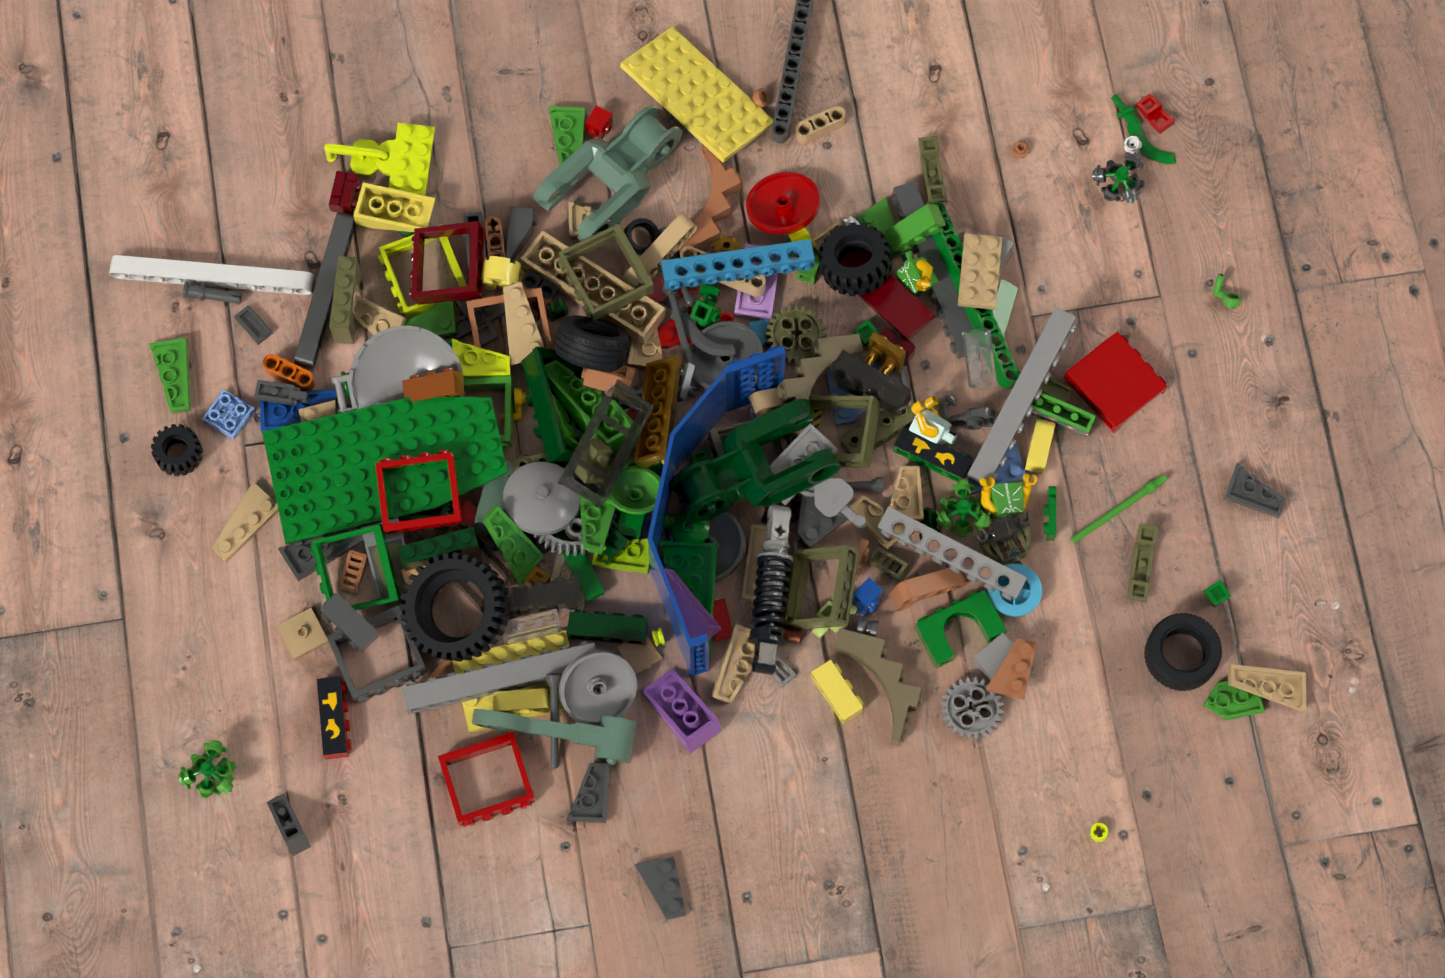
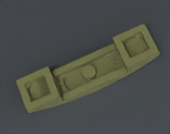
[918,136,947,204]
[1127,523,1158,602]

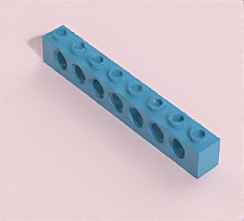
[661,239,815,290]

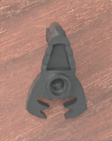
[941,394,998,430]

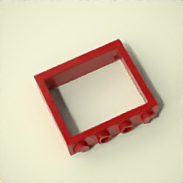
[375,450,463,534]
[438,732,535,827]

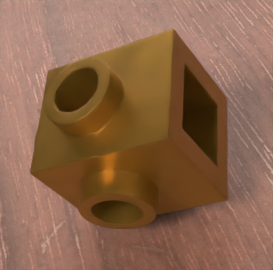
[712,235,742,253]

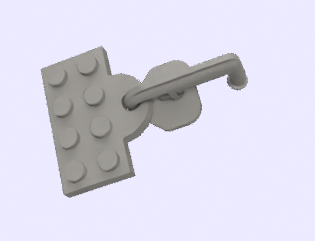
[770,423,866,529]

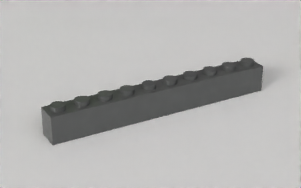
[891,181,980,359]

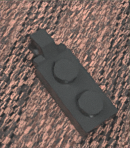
[254,380,309,405]

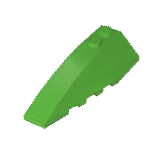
[544,360,638,454]

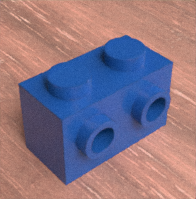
[852,577,883,617]

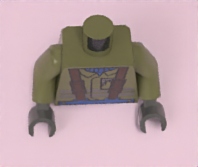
[974,512,1032,565]

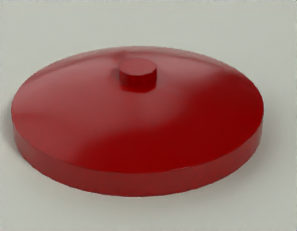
[746,172,821,235]

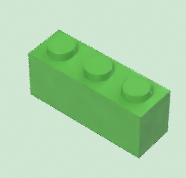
[885,204,946,253]

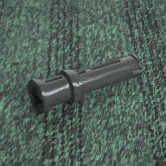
[183,281,242,305]

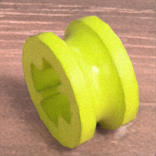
[651,628,665,647]
[1090,823,1108,842]

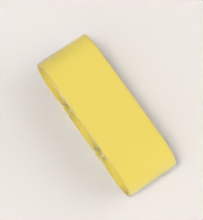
[1025,418,1056,474]
[493,688,550,714]

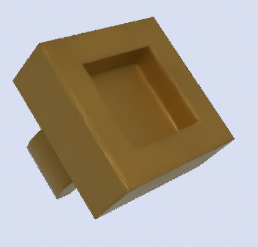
[524,566,551,593]

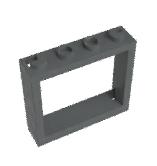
[327,605,427,703]

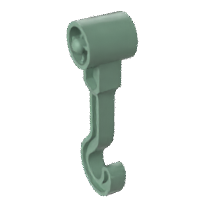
[472,709,637,765]

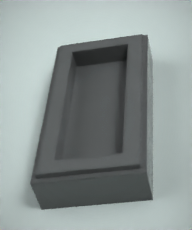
[234,305,273,345]

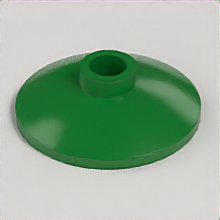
[672,511,710,543]

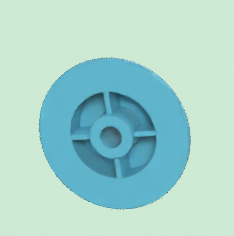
[988,564,1042,617]

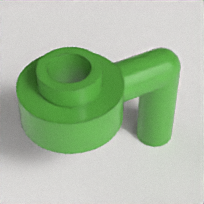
[1213,274,1242,309]

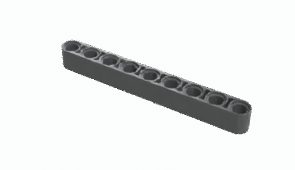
[772,0,813,143]
[294,212,356,368]

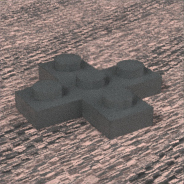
[454,299,505,347]

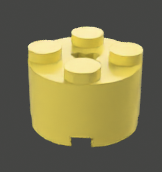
[481,256,521,290]

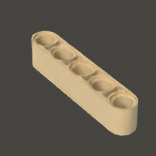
[621,214,697,289]
[680,246,766,297]

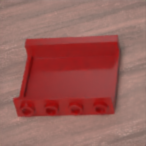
[1064,332,1167,433]

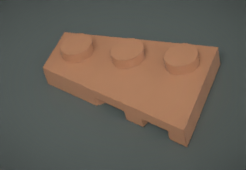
[985,638,1037,700]

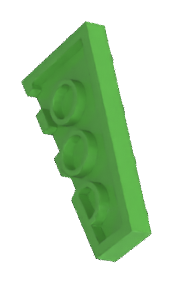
[549,106,586,165]
[149,338,191,414]

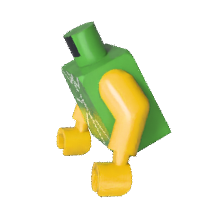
[897,251,939,297]
[979,473,1037,528]

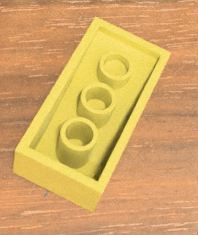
[354,183,436,232]

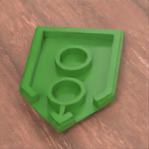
[1203,680,1265,720]

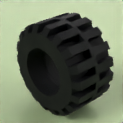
[151,424,203,476]

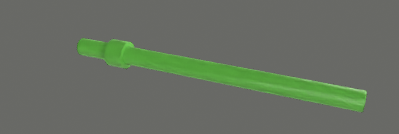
[1071,474,1167,544]

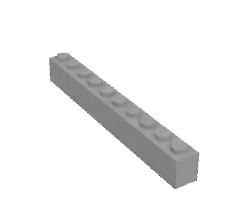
[968,307,1078,483]
[402,641,596,714]

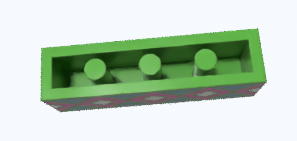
[1031,393,1096,437]

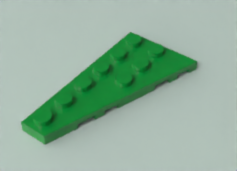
[659,541,717,661]

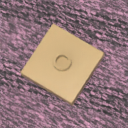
[277,608,329,660]

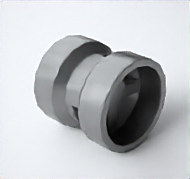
[856,616,879,637]

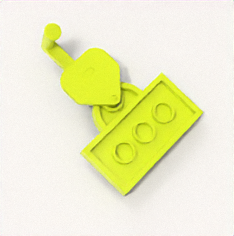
[324,123,435,196]

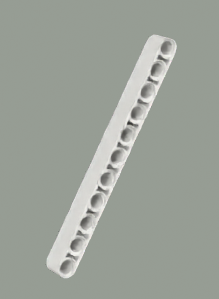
[109,255,314,295]

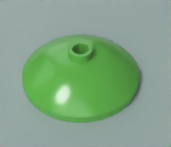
[607,466,661,514]

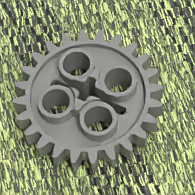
[940,677,1004,741]

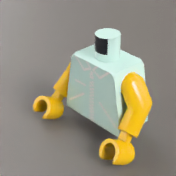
[909,396,957,444]

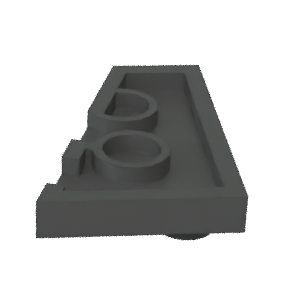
[1224,463,1286,519]
[566,762,610,823]
[635,856,686,920]

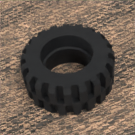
[818,222,892,296]

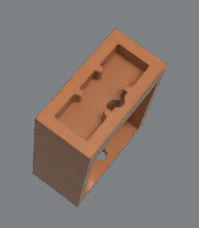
[581,365,635,398]

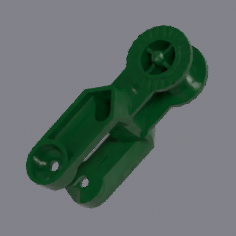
[670,399,841,523]

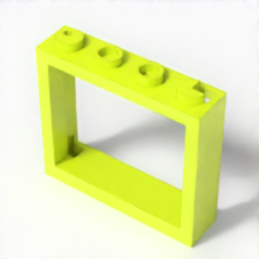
[378,224,467,319]

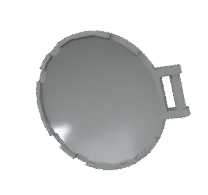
[331,326,464,413]

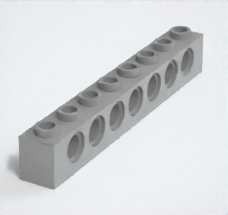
[878,506,1027,601]

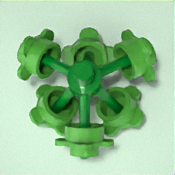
[935,479,991,537]
[178,740,237,798]

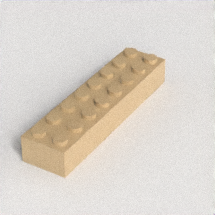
[520,231,666,346]

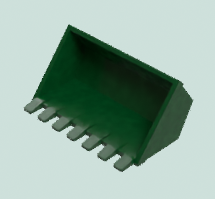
[521,346,619,468]

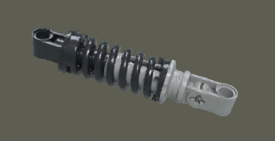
[748,505,793,675]

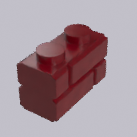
[329,171,362,214]

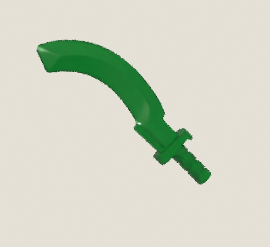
[1111,94,1176,164]

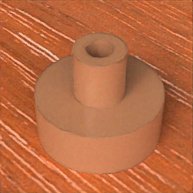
[751,88,770,108]

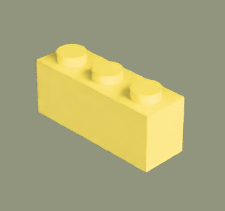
[810,660,864,724]

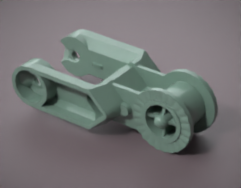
[533,105,683,242]

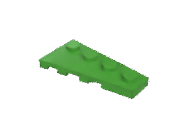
[482,505,545,584]

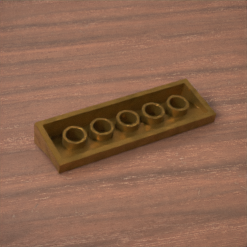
[634,355,682,469]

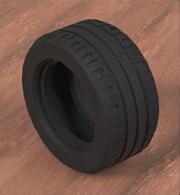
[554,315,630,372]
[1144,613,1222,691]

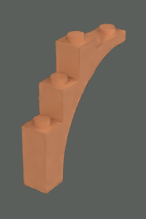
[676,144,742,258]

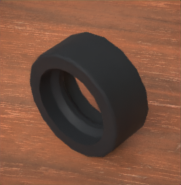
[624,218,660,255]

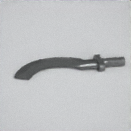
[663,298,736,356]

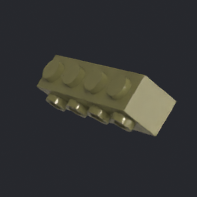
[841,400,916,454]

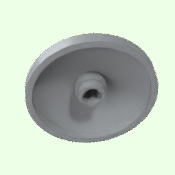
[503,462,581,535]
[559,650,637,726]

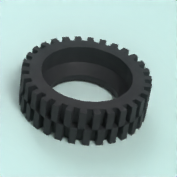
[400,553,510,662]

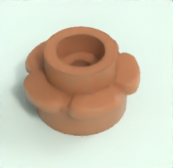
[1012,140,1030,158]

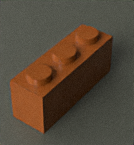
[402,368,465,402]

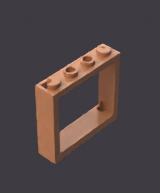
[466,287,553,366]

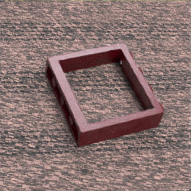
[409,221,485,305]

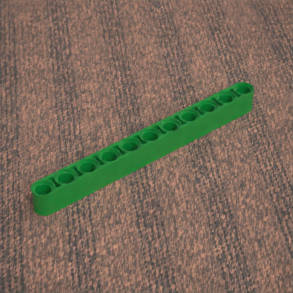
[931,201,1020,389]

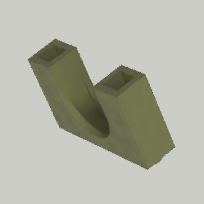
[329,256,363,344]

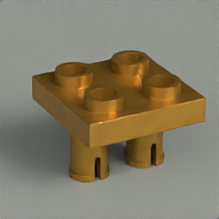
[861,332,906,379]

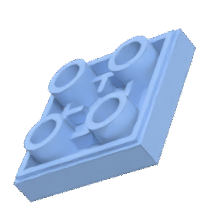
[202,389,256,440]

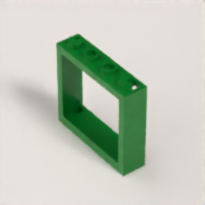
[310,524,401,610]

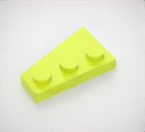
[452,339,510,377]

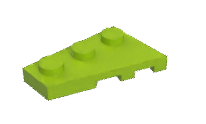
[592,538,650,574]

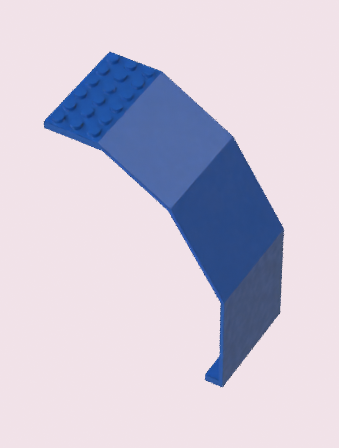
[648,346,786,677]

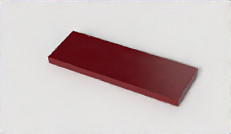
[839,251,935,341]

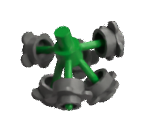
[1092,152,1145,203]

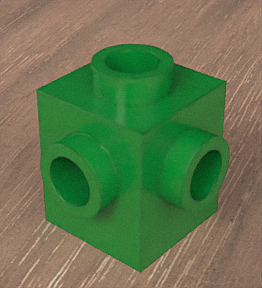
[690,298,722,327]

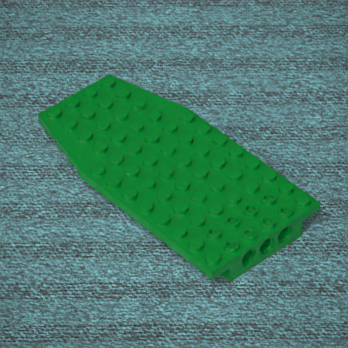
[262,397,508,544]

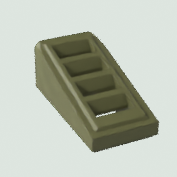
[867,546,911,583]

